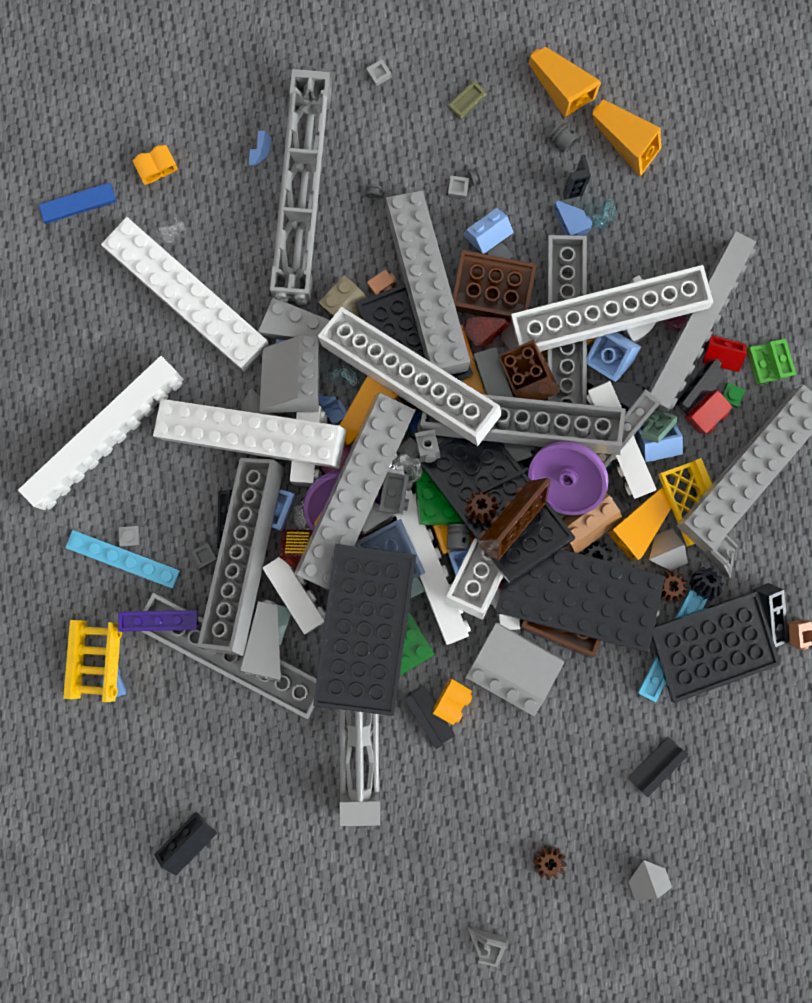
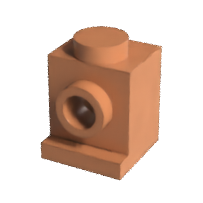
[367,269,398,295]
[787,619,812,650]

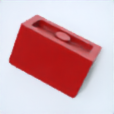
[703,335,747,372]

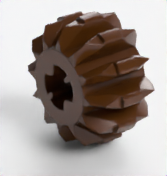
[464,490,499,525]
[660,570,689,603]
[533,845,567,881]

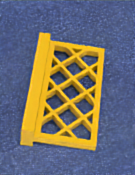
[658,458,712,546]

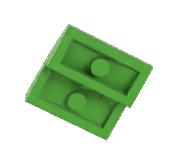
[747,339,796,385]

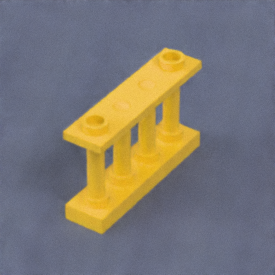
[63,620,122,702]

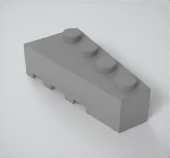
[258,298,330,346]

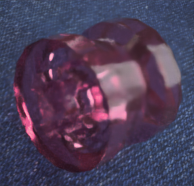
[664,315,686,331]

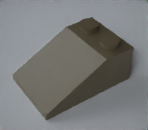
[318,275,368,319]

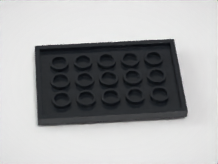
[355,284,474,404]
[652,591,781,703]

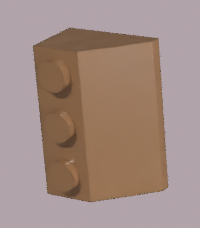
[563,493,623,553]

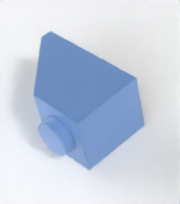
[553,201,592,236]

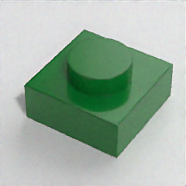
[722,383,745,408]

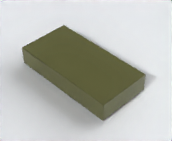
[448,80,487,120]

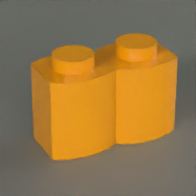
[133,145,178,185]
[431,679,473,725]

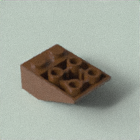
[498,339,560,400]

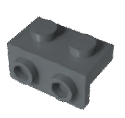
[379,472,412,515]

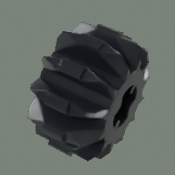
[580,540,613,561]
[689,567,724,601]

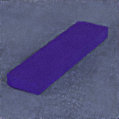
[118,610,198,632]

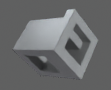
[415,429,440,462]

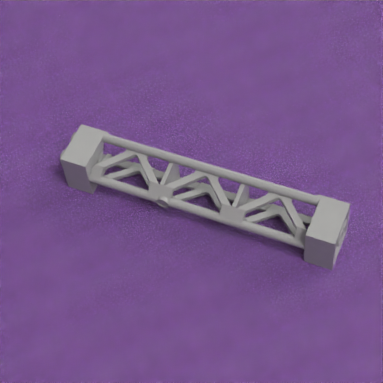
[270,69,332,306]
[339,709,380,826]

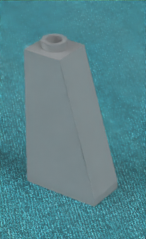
[240,600,281,682]

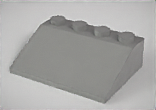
[260,335,320,413]
[466,622,565,716]

